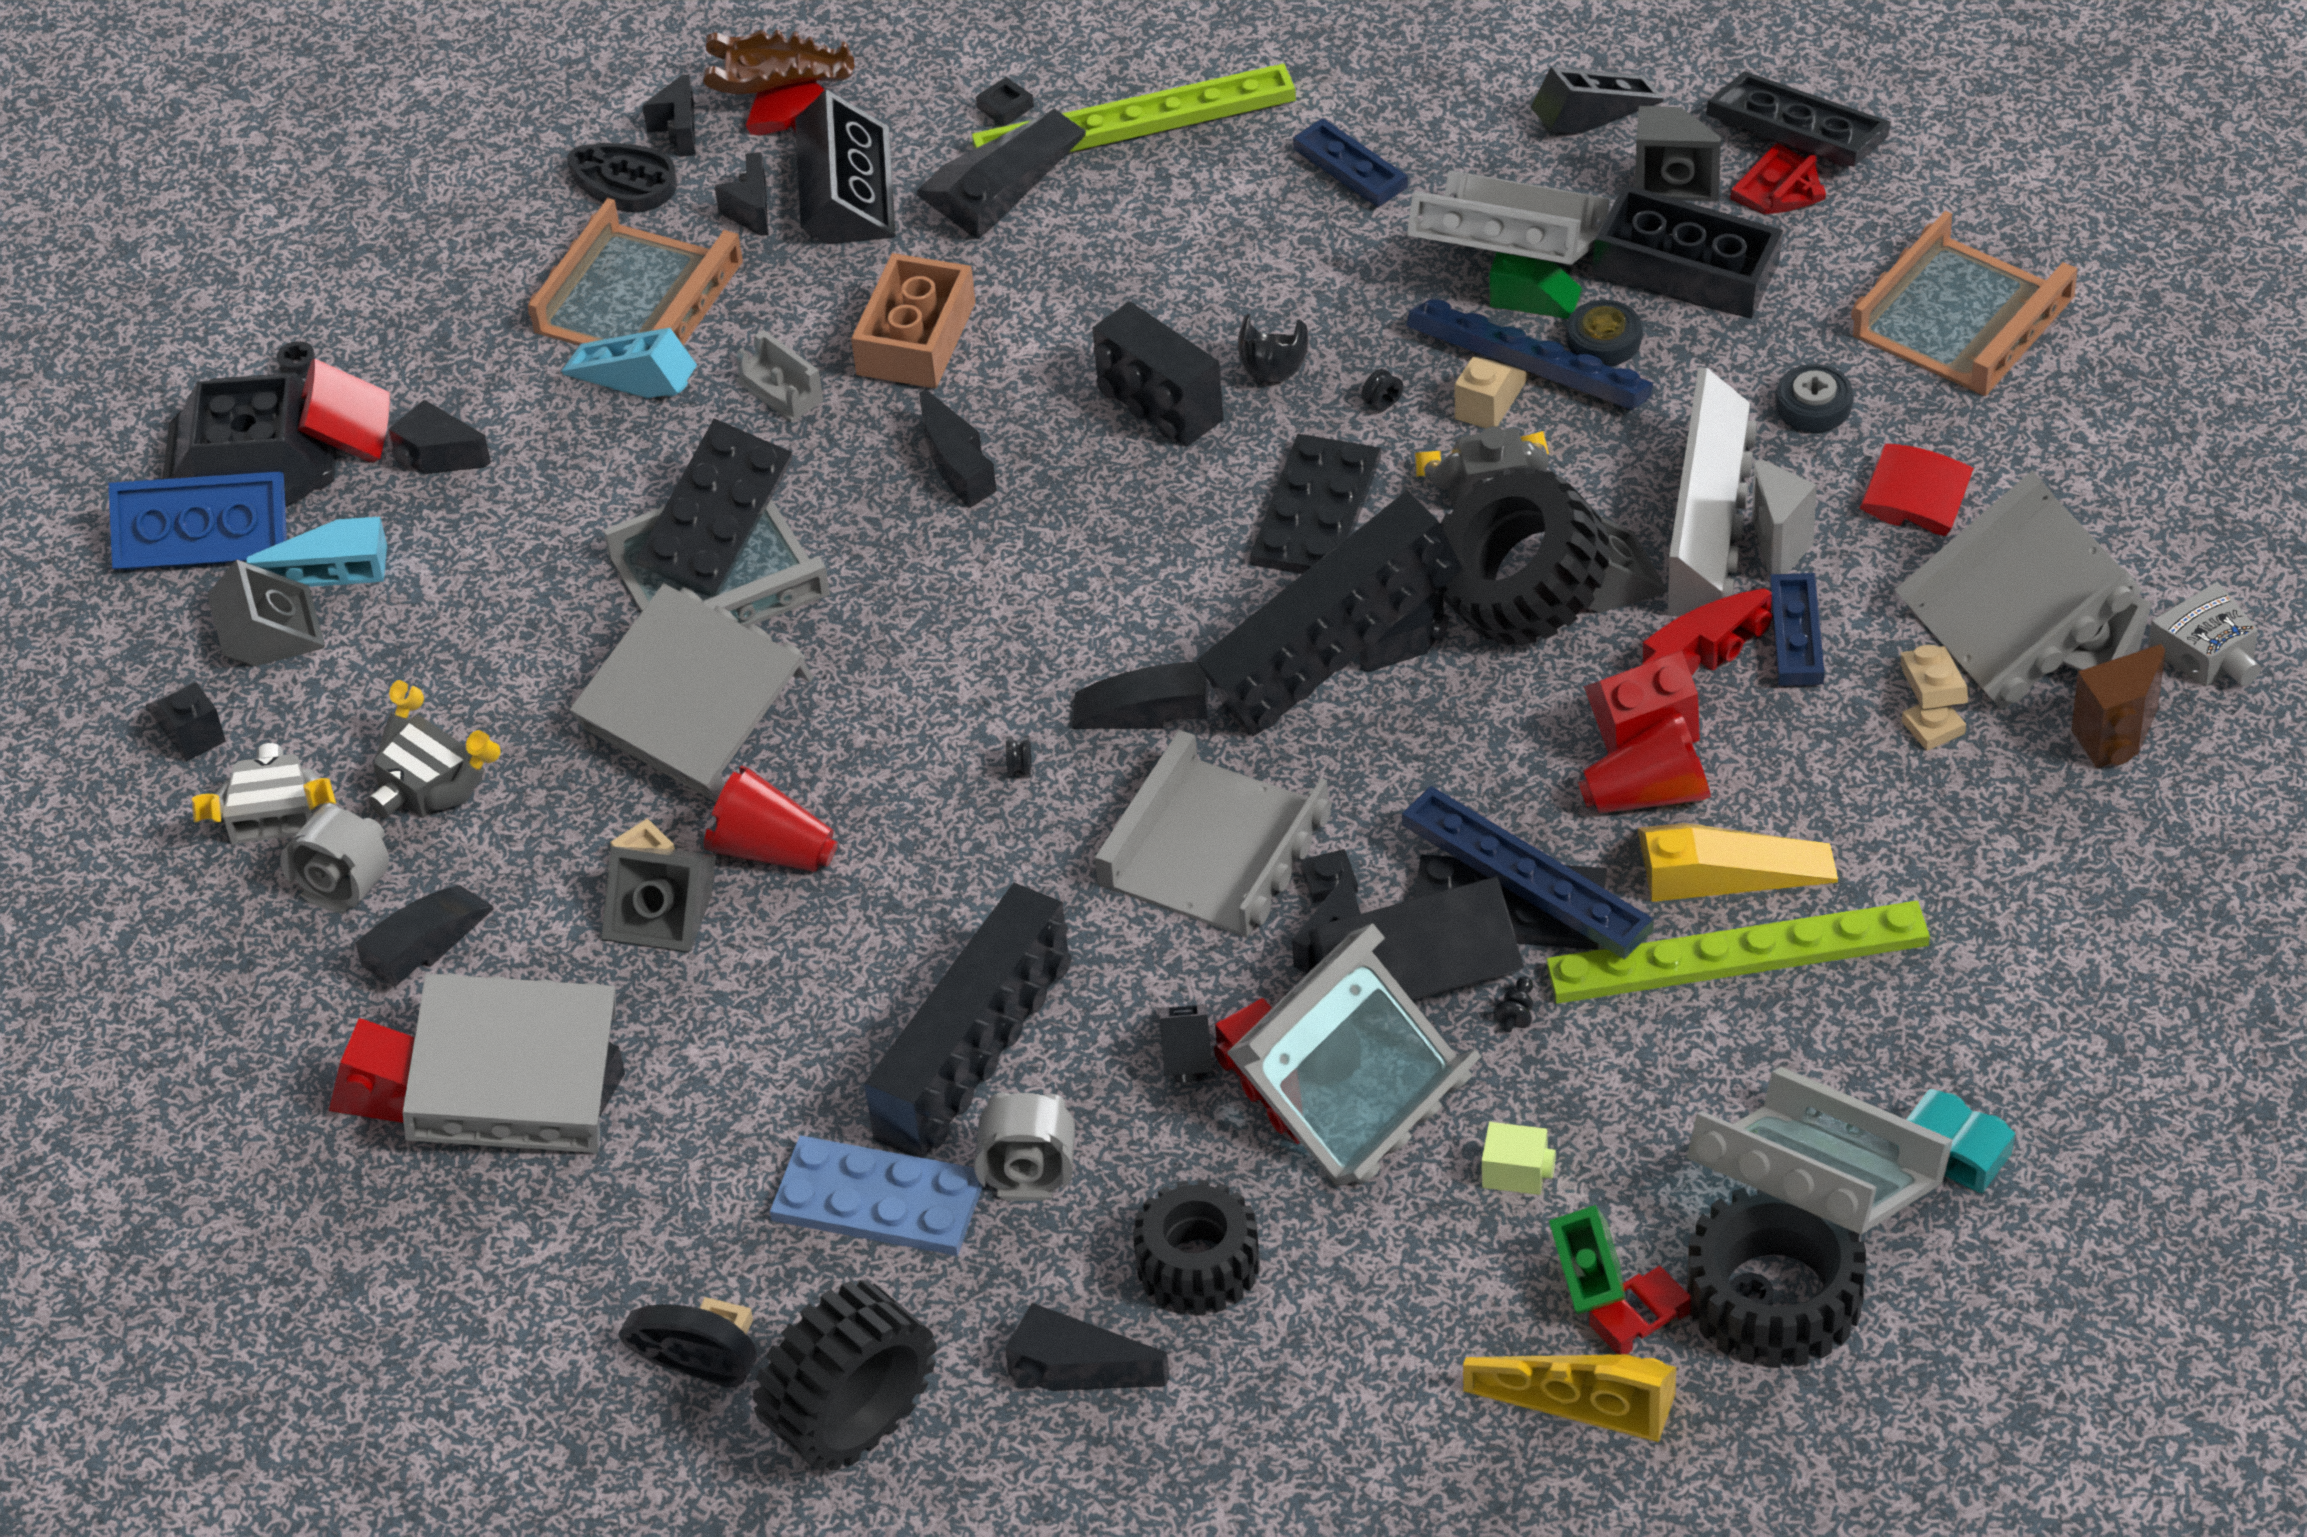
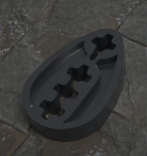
[567,143,677,213]
[619,1304,757,1388]

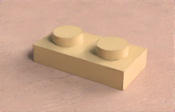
[1900,645,1968,709]

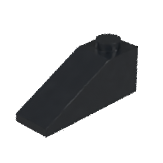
[1530,67,1664,134]
[1005,1303,1170,1391]

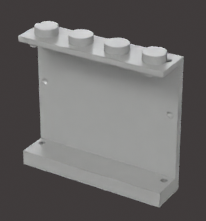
[1407,170,1610,265]
[1895,470,2142,709]
[569,583,814,802]
[1095,730,1332,938]
[403,973,616,1153]

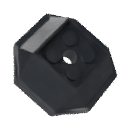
[162,373,337,505]

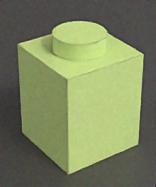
[1482,1122,1556,1195]

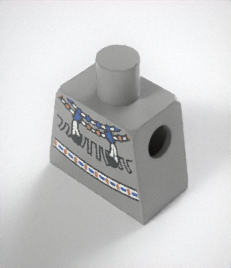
[2148,582,2261,686]

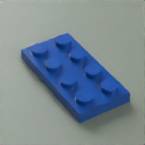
[108,472,287,570]

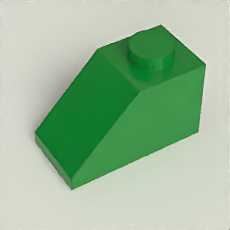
[1489,252,1582,319]
[1549,1205,1625,1315]

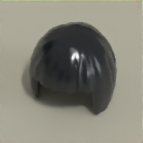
[1238,314,1308,383]

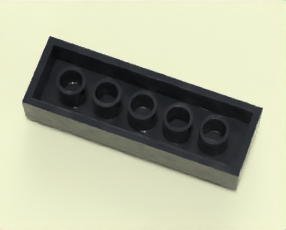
[1196,490,1462,737]
[864,882,1071,1158]

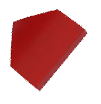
[745,81,824,136]
[1729,143,1826,215]

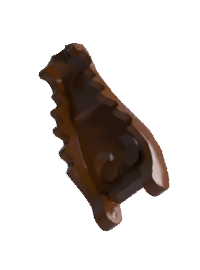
[703,29,855,95]

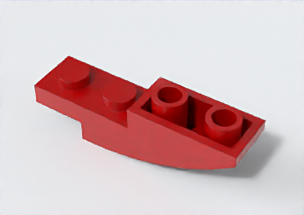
[1641,588,1772,676]

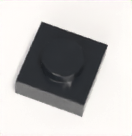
[976,77,1034,126]
[1300,849,1358,903]

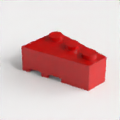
[329,1018,415,1123]

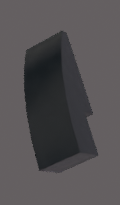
[919,389,997,508]
[1073,662,1209,729]
[355,885,494,987]

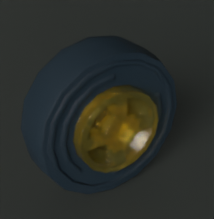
[1566,299,1643,366]

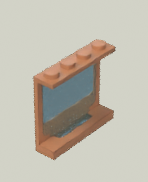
[528,198,743,346]
[1851,211,2078,396]

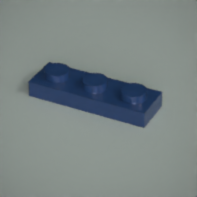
[1293,118,1408,208]
[1770,573,1825,686]

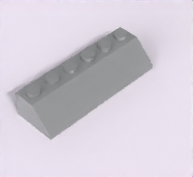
[1668,367,1757,617]

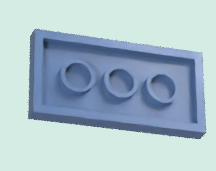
[770,1135,983,1256]

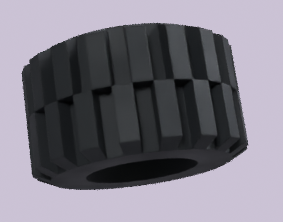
[1133,1180,1260,1316]

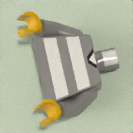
[192,743,336,844]

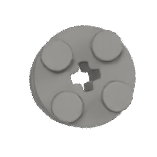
[280,803,389,913]
[975,1092,1075,1201]

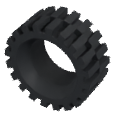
[1687,1187,1866,1368]
[753,1280,937,1471]

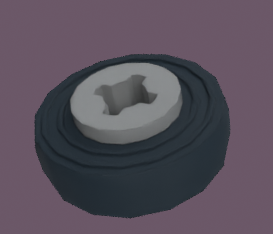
[1775,364,1854,432]

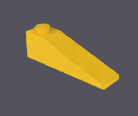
[1638,823,1838,902]
[1463,1354,1676,1442]

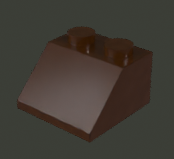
[2071,644,2166,768]

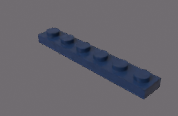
[1406,299,1654,410]
[1402,786,1654,960]

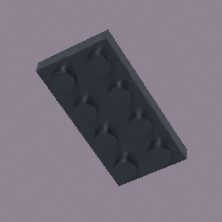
[1706,71,1891,167]
[637,418,792,598]
[1250,433,1381,574]
[1414,854,1607,950]

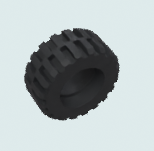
[1437,467,1610,645]

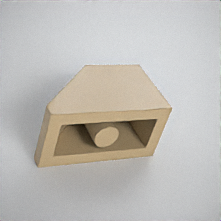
[1454,357,1530,428]

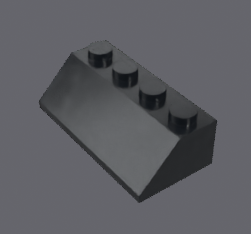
[795,89,896,244]

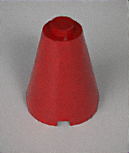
[1577,712,1711,814]
[704,765,838,872]

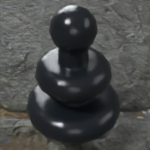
[1493,977,1533,1033]

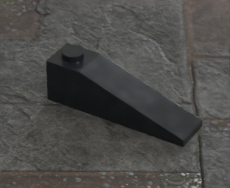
[916,109,1086,239]

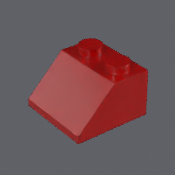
[1583,650,1700,754]

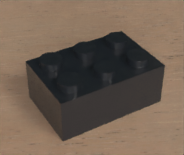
[1092,301,1224,447]

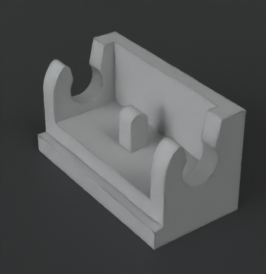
[736,330,823,423]

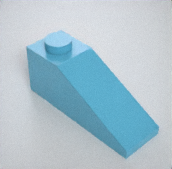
[561,327,697,398]
[247,517,387,587]

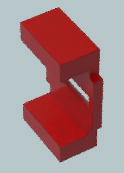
[1589,1265,1691,1355]

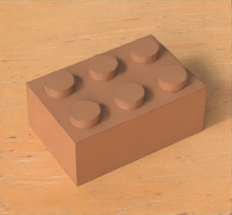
[851,253,976,389]

